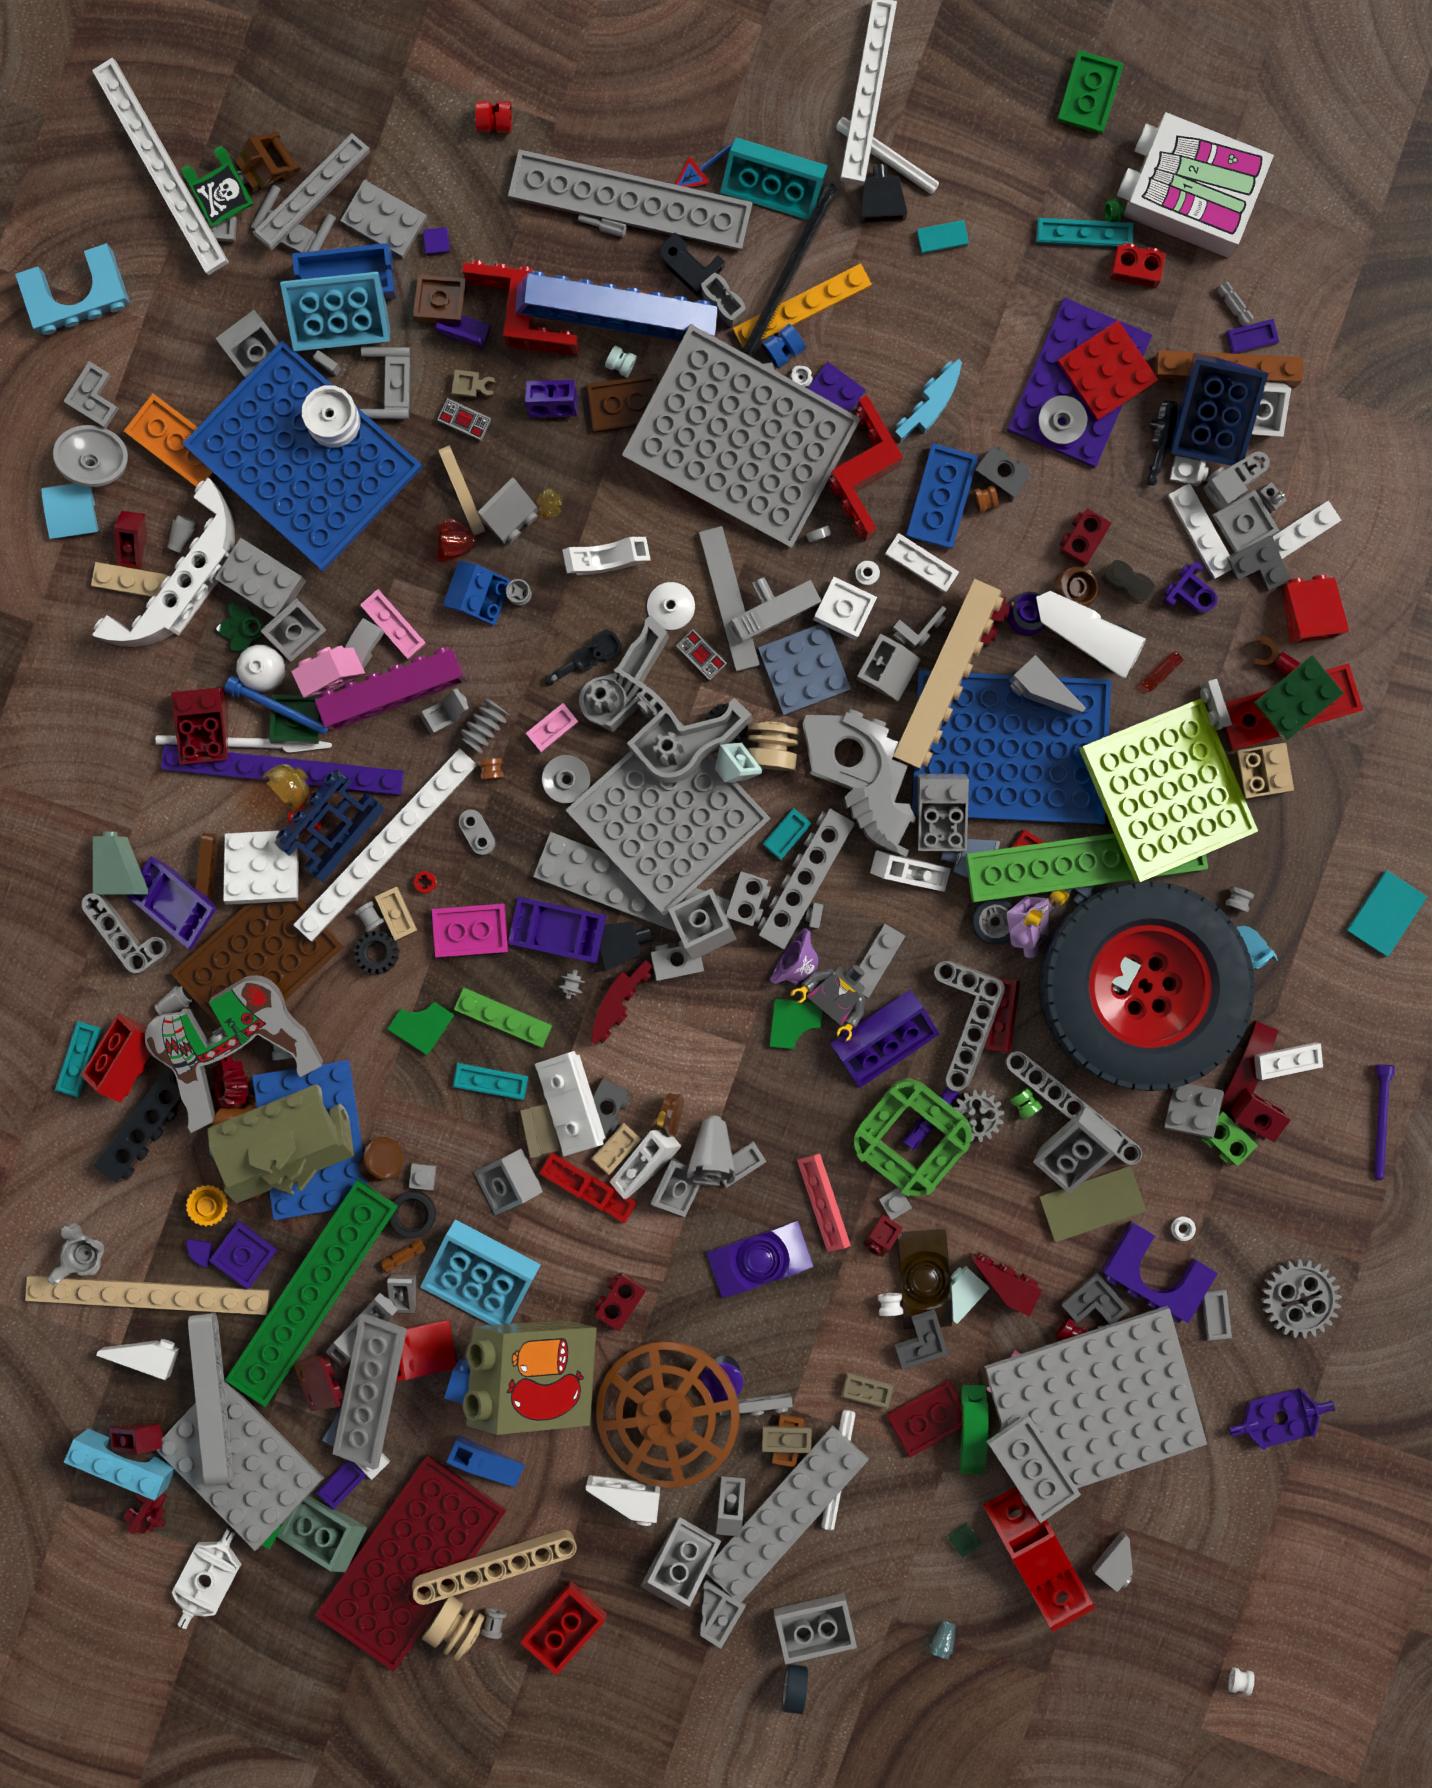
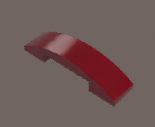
[1220,1020,1278,1115]

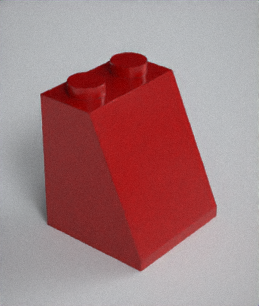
[1282,575,1349,644]

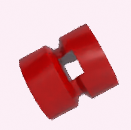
[476,100,512,134]

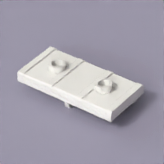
[535,1051,605,1156]

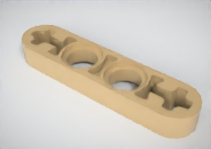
[439,445,485,536]

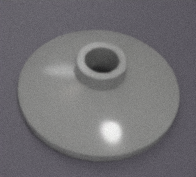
[1039,396,1087,444]
[542,755,590,803]

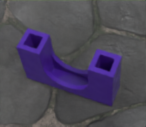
[1101,1221,1218,1324]

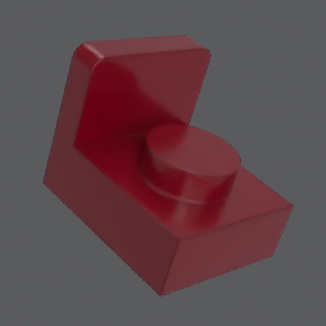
[863,1214,903,1257]

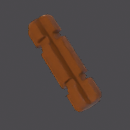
[381,1239,426,1273]

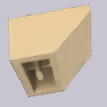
[1237,743,1294,798]

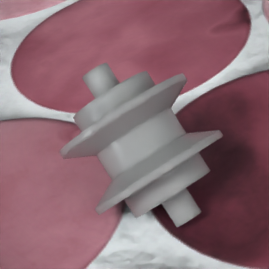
[559,970,585,999]

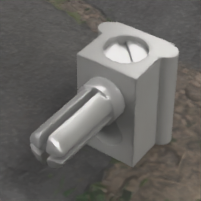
[1258,482,1287,513]

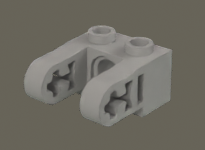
[1202,451,1270,511]

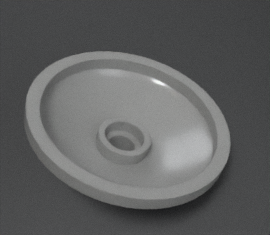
[53,425,128,487]

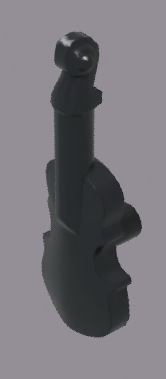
[1146,400,1179,486]
[544,629,622,685]

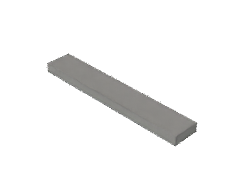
[253,133,370,251]
[699,526,759,672]

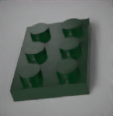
[1254,655,1344,741]

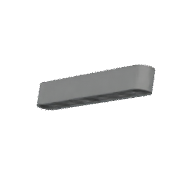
[1004,1051,1142,1165]
[188,1313,234,1486]

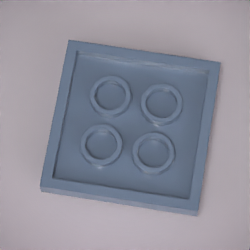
[758,624,851,716]

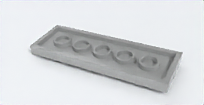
[333,1314,407,1470]

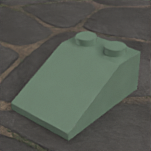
[276,1496,367,1572]

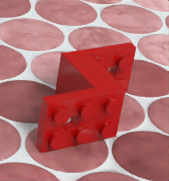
[462,260,579,356]
[829,395,903,541]
[1225,663,1363,751]
[983,1487,1096,1632]

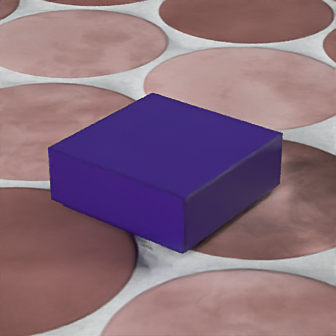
[423,227,450,255]

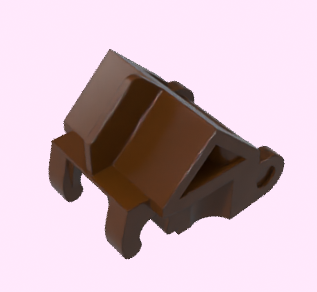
[235,131,301,194]

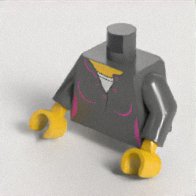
[790,965,866,1042]

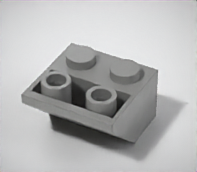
[856,634,921,702]

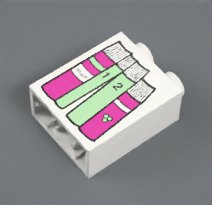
[1117,112,1274,258]

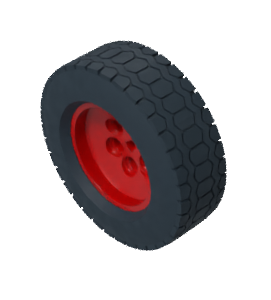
[1039,881,1255,1091]

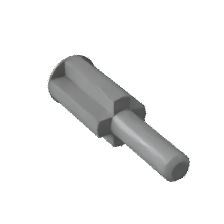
[578,214,627,238]

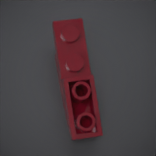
[591,960,653,1045]

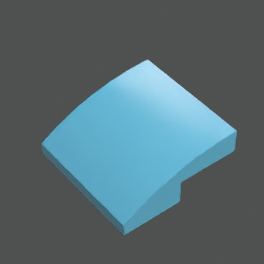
[41,483,99,539]

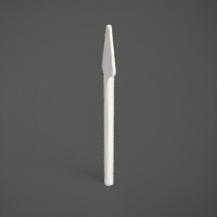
[156,735,332,752]

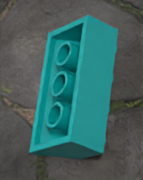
[720,137,828,220]

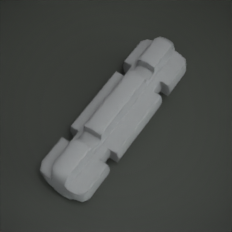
[1217,282,1253,326]

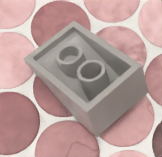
[478,477,538,545]
[1008,655,1086,716]
[640,1517,721,1610]

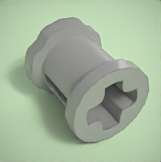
[354,901,385,933]
[481,1608,507,1639]

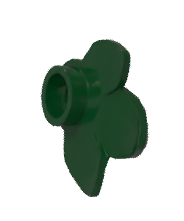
[216,603,265,651]

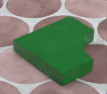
[770,998,822,1049]
[388,1002,455,1055]

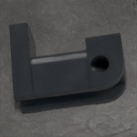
[661,232,725,297]

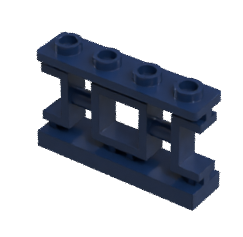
[274,769,385,882]

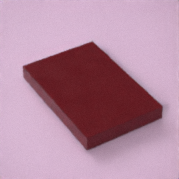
[886,1379,962,1458]

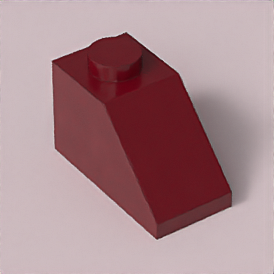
[114,511,147,570]
[109,1423,163,1455]

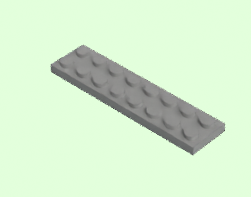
[533,832,730,932]
[706,1425,869,1603]

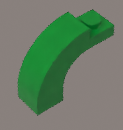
[959,1385,988,1475]

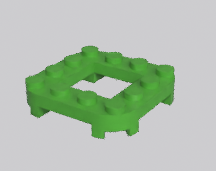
[854,1078,972,1196]

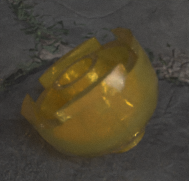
[262,764,309,812]

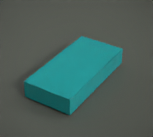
[917,220,969,255]
[762,808,812,860]

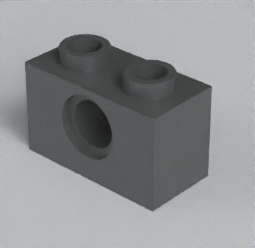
[973,446,1031,501]
[593,1077,631,1135]

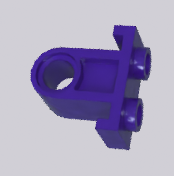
[1162,561,1218,614]

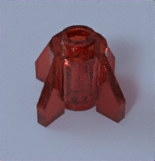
[436,518,475,561]

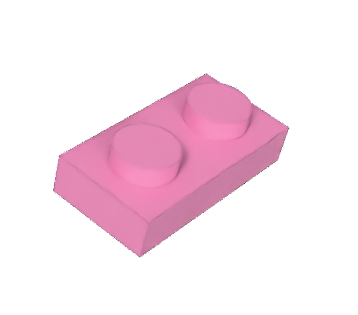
[526,703,579,752]

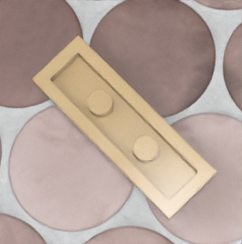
[91,562,168,597]

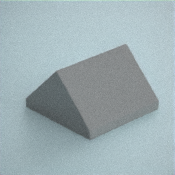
[261,598,326,662]
[651,1157,701,1217]

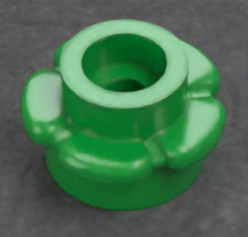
[1104,198,1124,222]

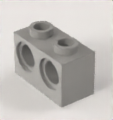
[726,871,771,927]

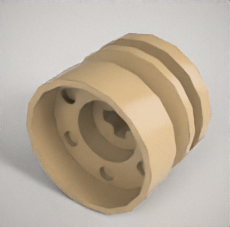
[747,721,800,771]
[422,1596,484,1662]

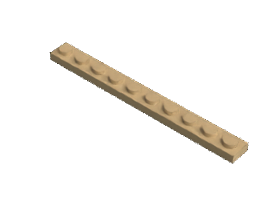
[25,1275,270,1315]

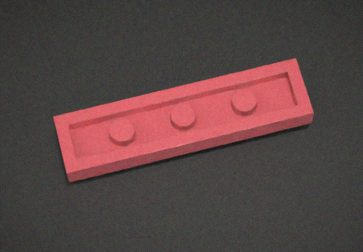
[797,1154,851,1252]

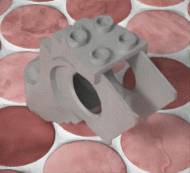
[802,709,916,857]

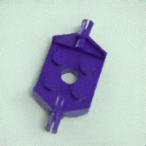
[1229,1388,1335,1450]

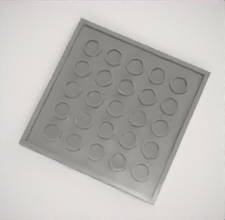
[566,720,771,917]

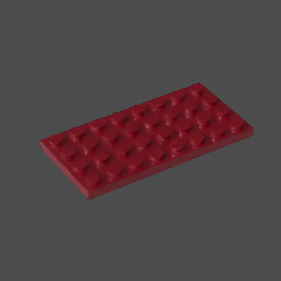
[315,1454,507,1672]

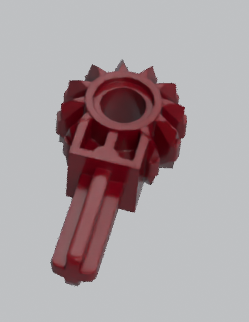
[212,1054,249,1109]

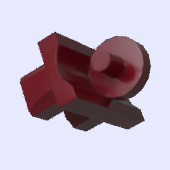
[123,1493,168,1534]

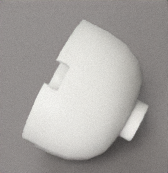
[236,644,286,693]

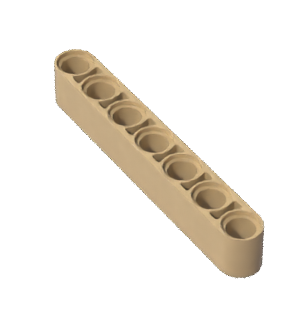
[412,1530,577,1605]

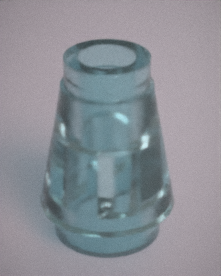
[930,1620,956,1659]

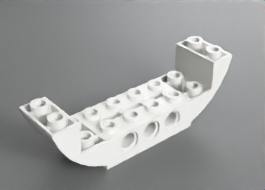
[92,478,235,647]

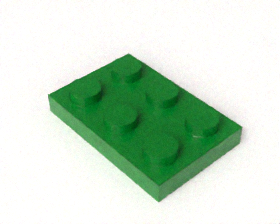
[1057,50,1124,135]

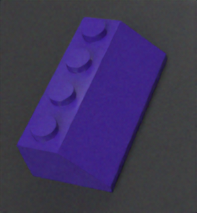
[830,990,940,1088]

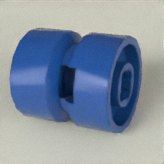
[761,324,806,369]

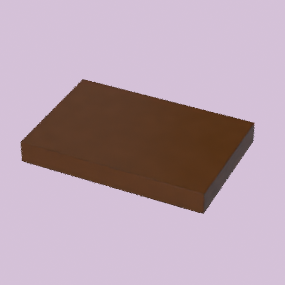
[586,374,659,433]

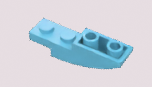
[894,359,962,443]

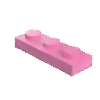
[360,589,426,660]

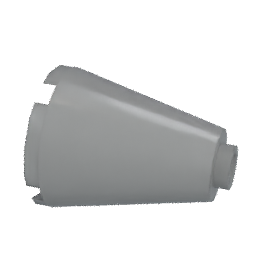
[687,1116,736,1186]

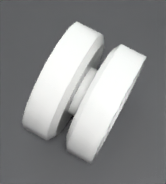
[302,386,360,447]

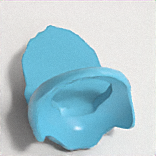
[1237,926,1278,969]

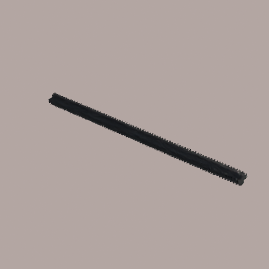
[741,183,839,359]

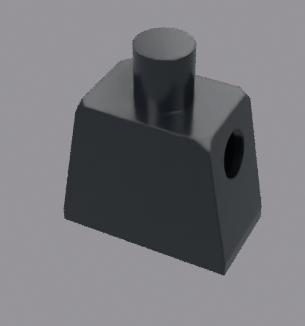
[860,164,907,224]
[600,921,653,970]

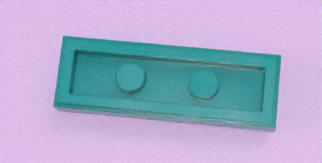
[55,1021,102,1097]
[453,1063,529,1100]

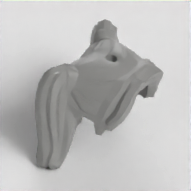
[47,1223,104,1285]

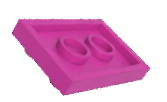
[432,904,508,957]

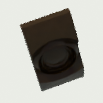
[898,1229,952,1329]

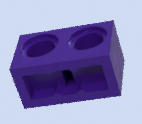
[525,380,578,418]

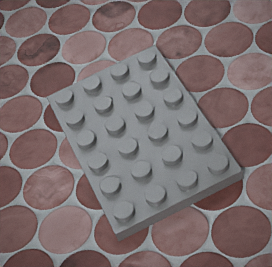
[157,1377,324,1551]

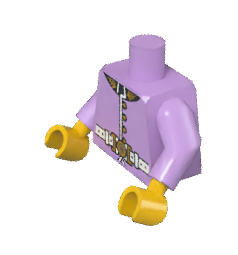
[1007,890,1069,958]

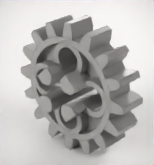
[952,1089,1004,1142]

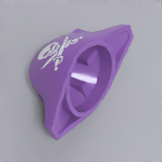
[770,928,818,985]

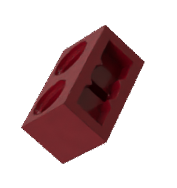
[1059,508,1112,567]
[594,1272,647,1332]

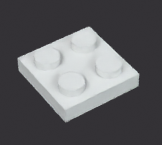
[813,577,877,640]

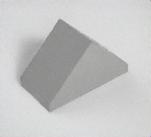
[387,1274,416,1313]

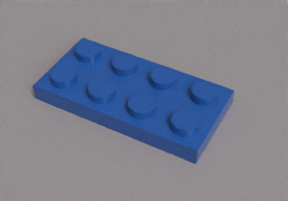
[906,443,978,550]

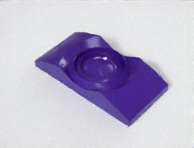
[127,856,216,949]
[508,897,607,963]
[706,1220,813,1298]

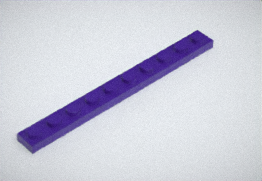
[161,745,404,795]

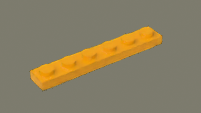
[733,263,872,349]

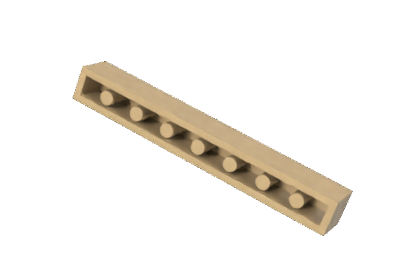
[893,579,1004,770]

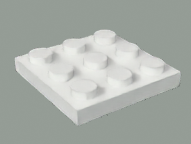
[224,831,299,905]

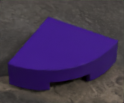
[187,1239,213,1267]

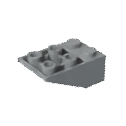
[917,774,969,851]

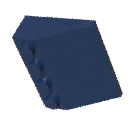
[1169,353,1269,466]

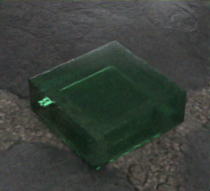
[947,1522,982,1558]

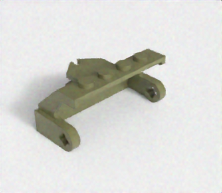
[208,1084,354,1204]

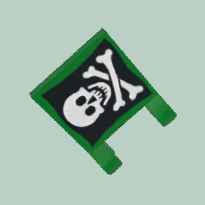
[181,146,254,228]

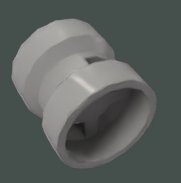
[506,579,532,606]

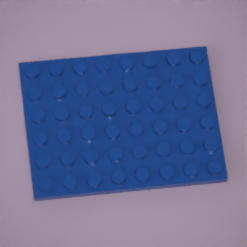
[182,340,423,572]
[912,670,1111,824]

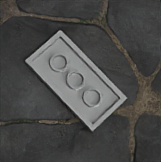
[986,1414,1081,1523]

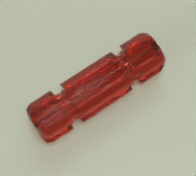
[1143,651,1183,692]

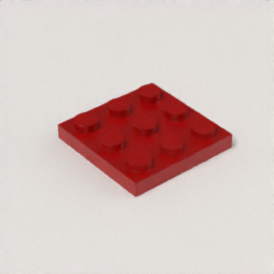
[1057,320,1158,421]

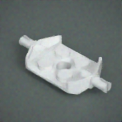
[172,1528,242,1629]

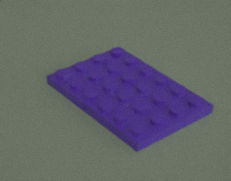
[1007,297,1152,468]

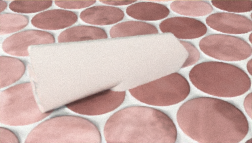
[1036,591,1146,679]

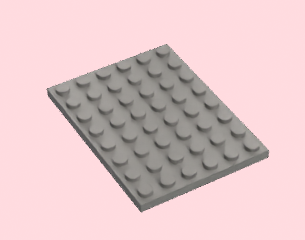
[622,324,861,548]
[984,1306,1207,1506]

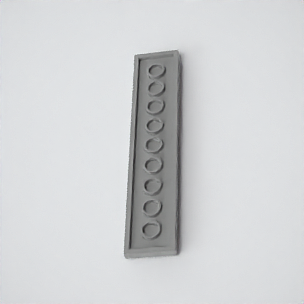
[508,149,752,251]

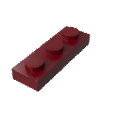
[984,977,1020,1053]

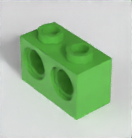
[1201,1111,1258,1166]

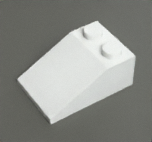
[586,1475,660,1526]

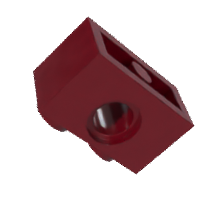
[1229,1088,1291,1143]

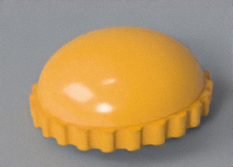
[186,1185,228,1227]

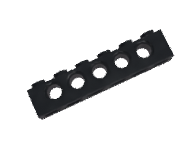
[94,1064,209,1183]

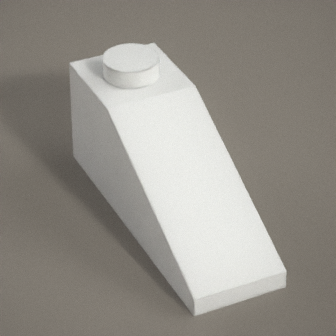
[870,850,951,892]
[610,1129,681,1199]
[96,1339,180,1380]

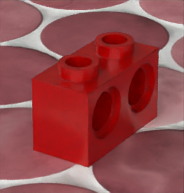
[1110,243,1166,288]

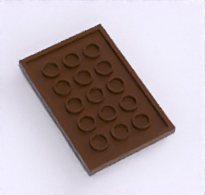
[171,897,344,1027]

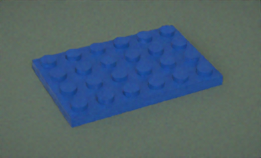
[252,1060,368,1220]

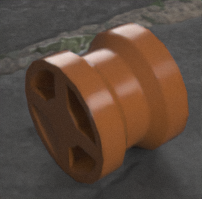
[974,485,999,513]
[478,758,504,780]

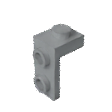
[892,606,946,648]
[419,688,469,735]

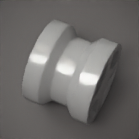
[1225,886,1254,913]

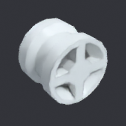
[878,1293,903,1316]
[1228,1667,1254,1696]

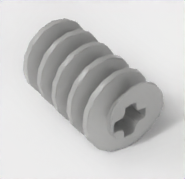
[461,699,509,754]

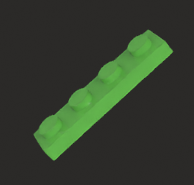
[454,987,553,1048]

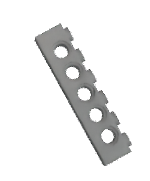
[757,809,855,949]

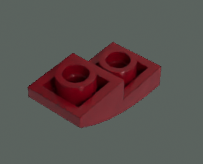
[980,597,1009,647]

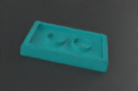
[1346,870,1427,957]

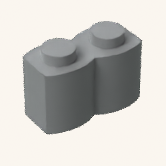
[701,273,746,327]

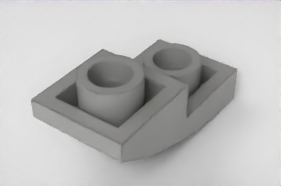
[345,618,384,669]

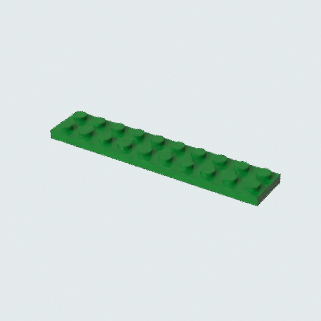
[225,1179,398,1407]

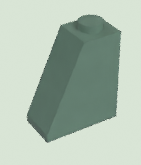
[93,832,148,895]

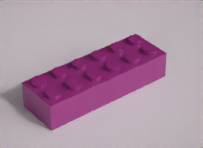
[315,647,467,731]

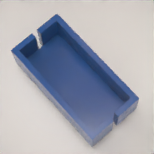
[292,243,397,300]

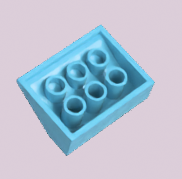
[280,272,390,351]
[420,1220,541,1325]

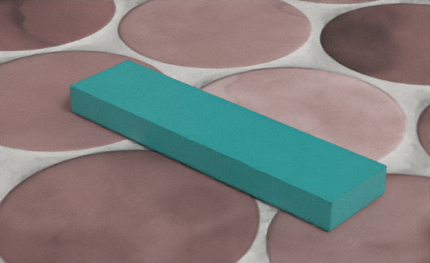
[1036,218,1134,248]

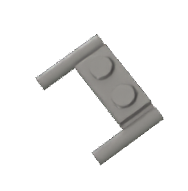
[251,185,336,253]
[360,347,410,419]

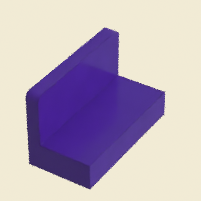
[435,316,491,349]

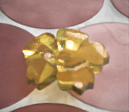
[537,488,563,517]

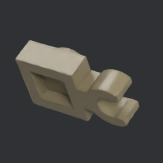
[452,369,496,398]

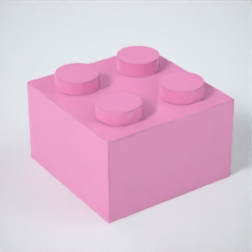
[291,646,365,698]

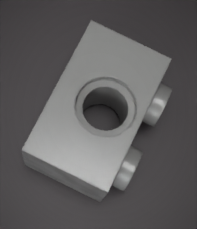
[651,941,704,981]

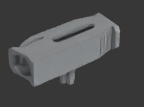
[728,577,822,645]

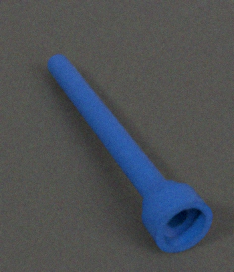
[224,676,328,734]

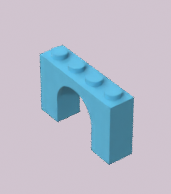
[15,243,130,335]
[64,1429,175,1501]

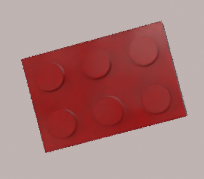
[81,1013,151,1103]
[520,1581,607,1675]

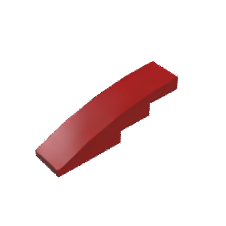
[539,1153,638,1223]

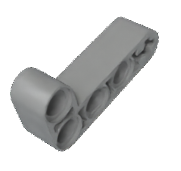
[82,893,171,973]

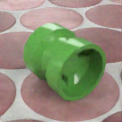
[1009,1087,1042,1120]

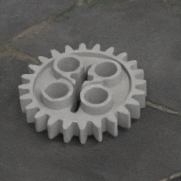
[1261,1258,1342,1339]

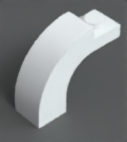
[562,537,650,575]

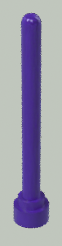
[1374,1064,1395,1181]

